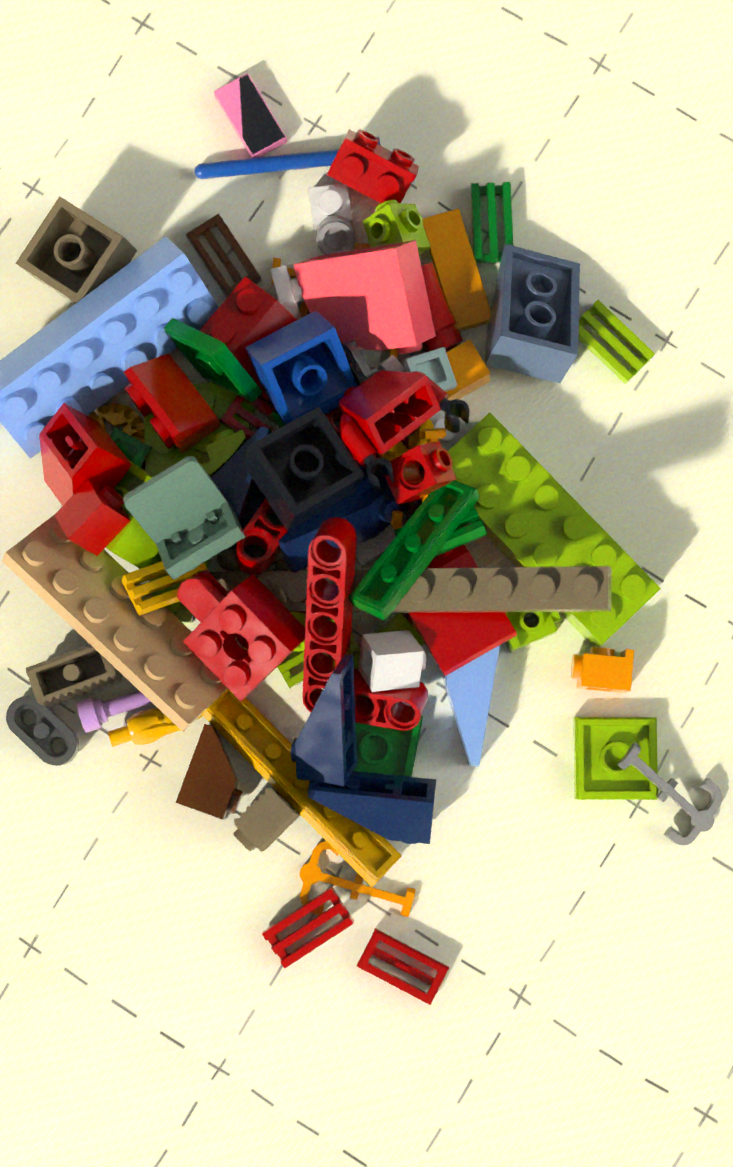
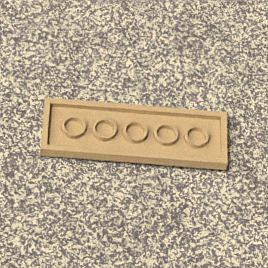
[2,513,228,732]

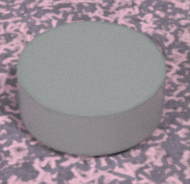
[316,215,356,255]

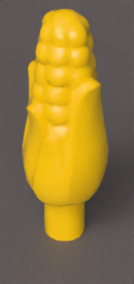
[108,708,203,747]

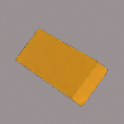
[423,208,491,332]

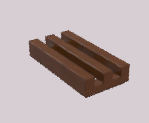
[186,213,262,298]

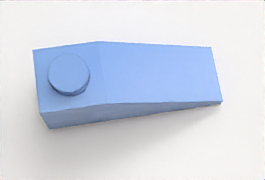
[437,645,500,767]

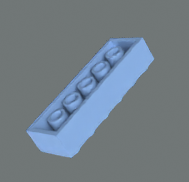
[0,236,219,459]

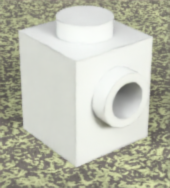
[358,630,426,692]

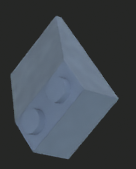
[485,244,580,384]

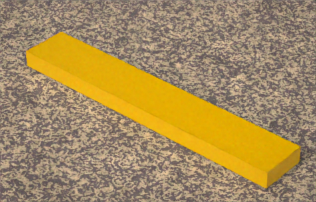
[202,689,402,887]

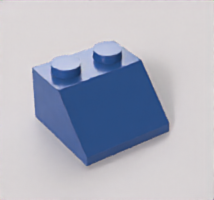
[245,311,357,425]

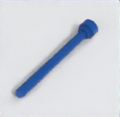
[194,137,380,179]

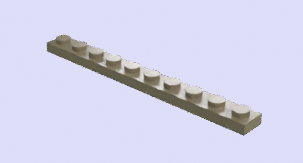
[210,566,612,613]

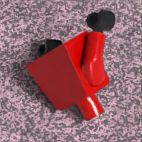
[339,370,470,491]

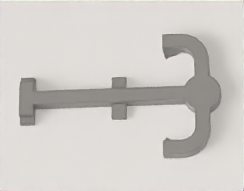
[617,742,722,846]

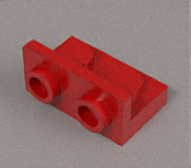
[327,129,419,203]

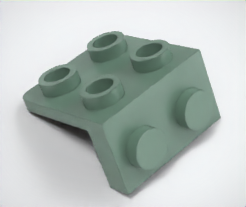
[123,456,245,580]

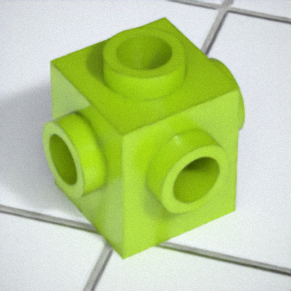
[362,200,431,255]

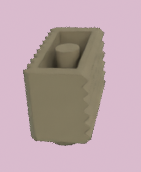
[26,644,123,708]
[233,788,300,852]

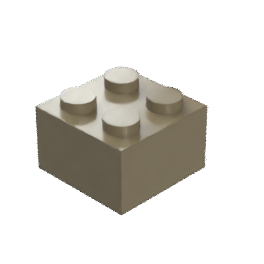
[16,196,138,304]

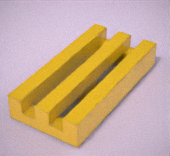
[121,561,208,616]

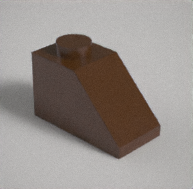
[175,724,243,820]

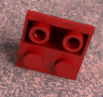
[124,353,221,455]
[39,403,132,506]

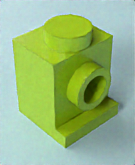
[505,612,561,653]

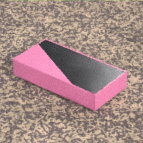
[214,73,287,158]

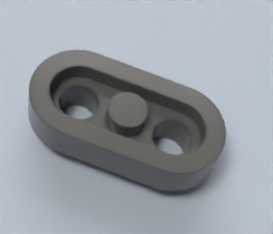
[6,696,79,766]

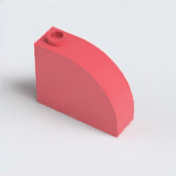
[293,240,436,354]

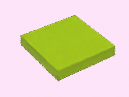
[573,717,658,800]

